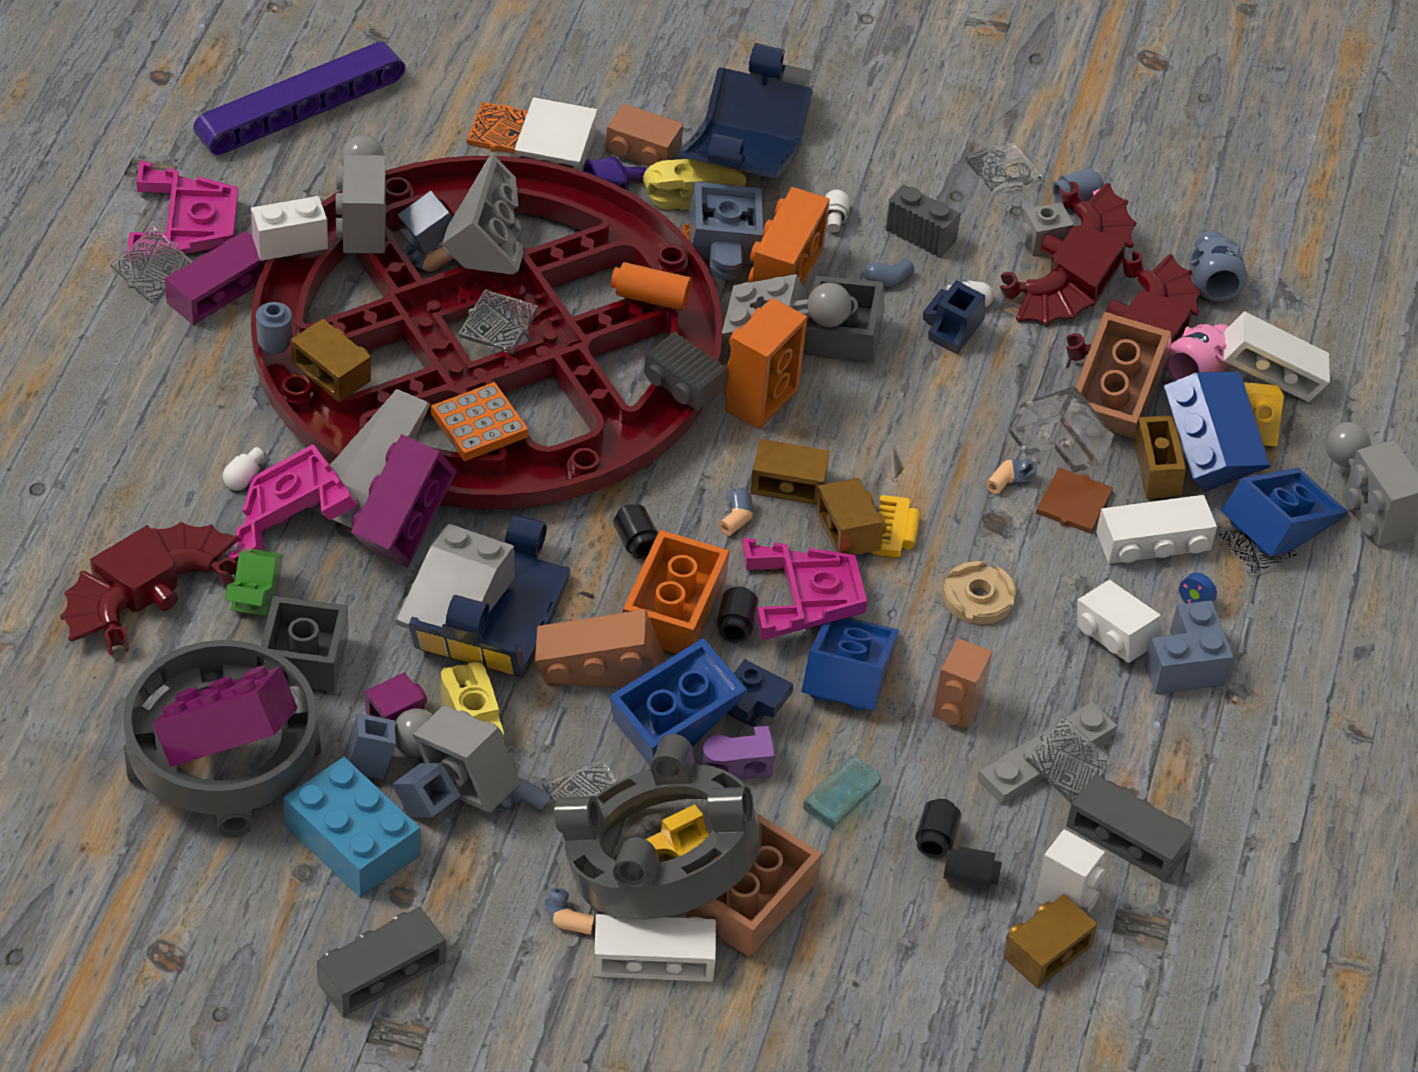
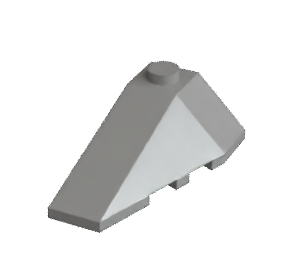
[442,154,523,274]
[308,389,430,528]

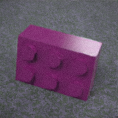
[351,434,457,568]
[153,666,298,767]

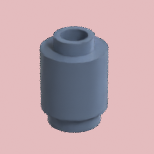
[1052,168,1104,203]
[256,302,293,355]

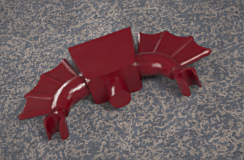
[999,182,1137,325]
[1066,251,1201,361]
[60,522,239,655]

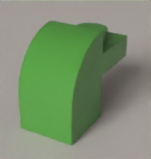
[225,548,283,616]

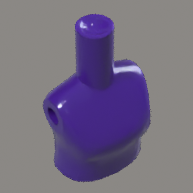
[583,156,647,189]

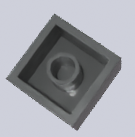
[805,275,885,361]
[260,596,348,692]

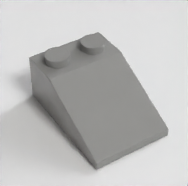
[397,523,515,630]

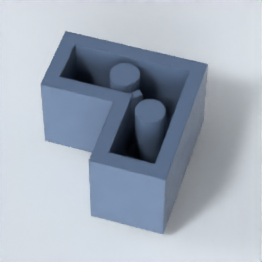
[1145,600,1234,694]

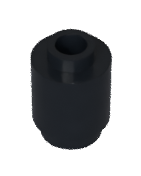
[613,504,658,559]
[717,587,759,643]
[915,798,962,858]
[943,846,1002,891]

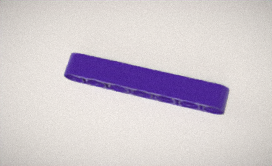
[193,41,406,155]

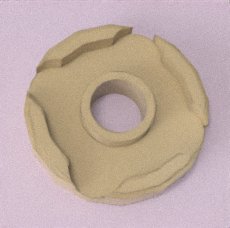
[942,561,1016,625]

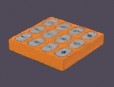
[431,382,528,462]

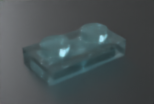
[803,755,882,830]

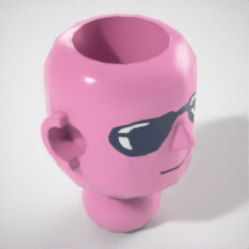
[1166,324,1230,381]

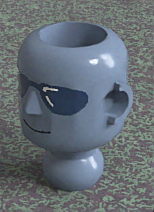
[1189,231,1248,302]

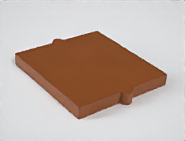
[1036,468,1113,534]

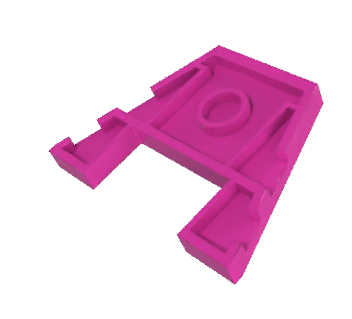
[127,161,239,264]
[228,444,358,565]
[742,538,867,640]

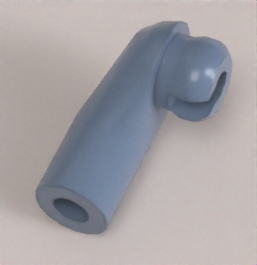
[863,258,914,288]
[495,778,551,811]

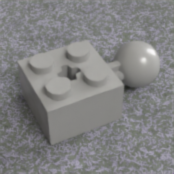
[336,135,386,253]
[722,274,852,350]
[1325,422,1418,548]
[395,705,520,813]

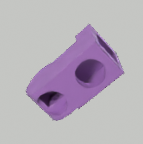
[701,725,775,779]

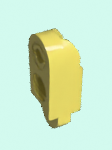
[643,159,747,211]
[441,661,504,741]

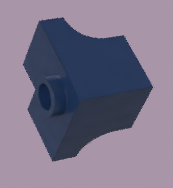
[923,280,985,354]
[727,659,793,728]

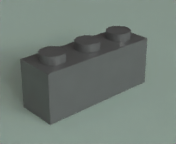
[1066,774,1195,883]
[317,906,446,1017]

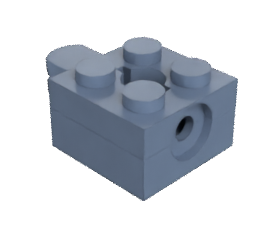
[689,182,763,280]

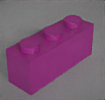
[165,230,267,325]

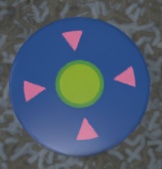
[1179,572,1217,604]

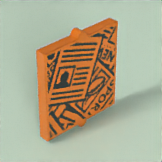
[467,102,528,154]

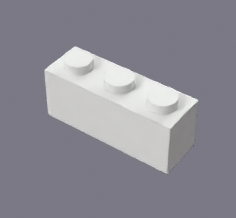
[1224,311,1330,402]
[1096,495,1217,564]
[593,914,716,982]

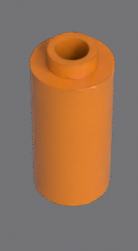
[611,262,692,311]

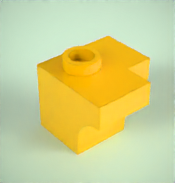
[1244,382,1284,446]
[646,804,718,874]

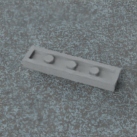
[978,702,1117,805]

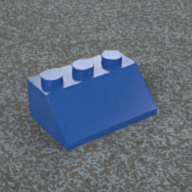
[1164,372,1271,492]

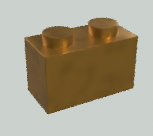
[291,319,372,402]
[1135,415,1186,499]
[750,439,830,505]
[817,478,886,555]
[1004,894,1098,988]

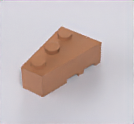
[535,609,666,688]

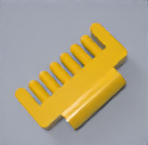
[870,495,921,558]

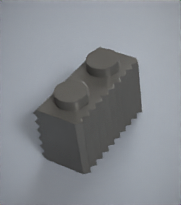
[885,184,961,257]
[644,332,727,411]

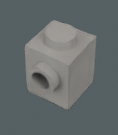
[1019,202,1074,256]

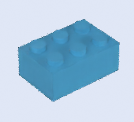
[283,757,420,898]

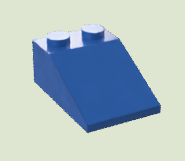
[1221,468,1348,556]
[801,617,900,710]
[609,638,747,766]

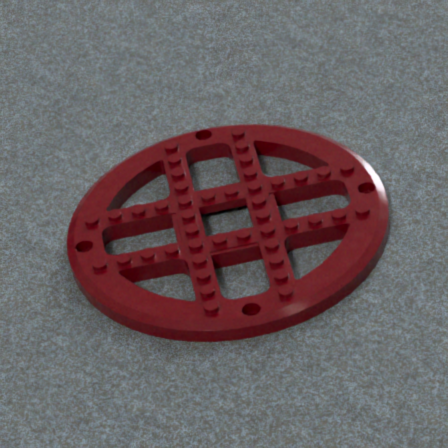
[251,156,723,509]

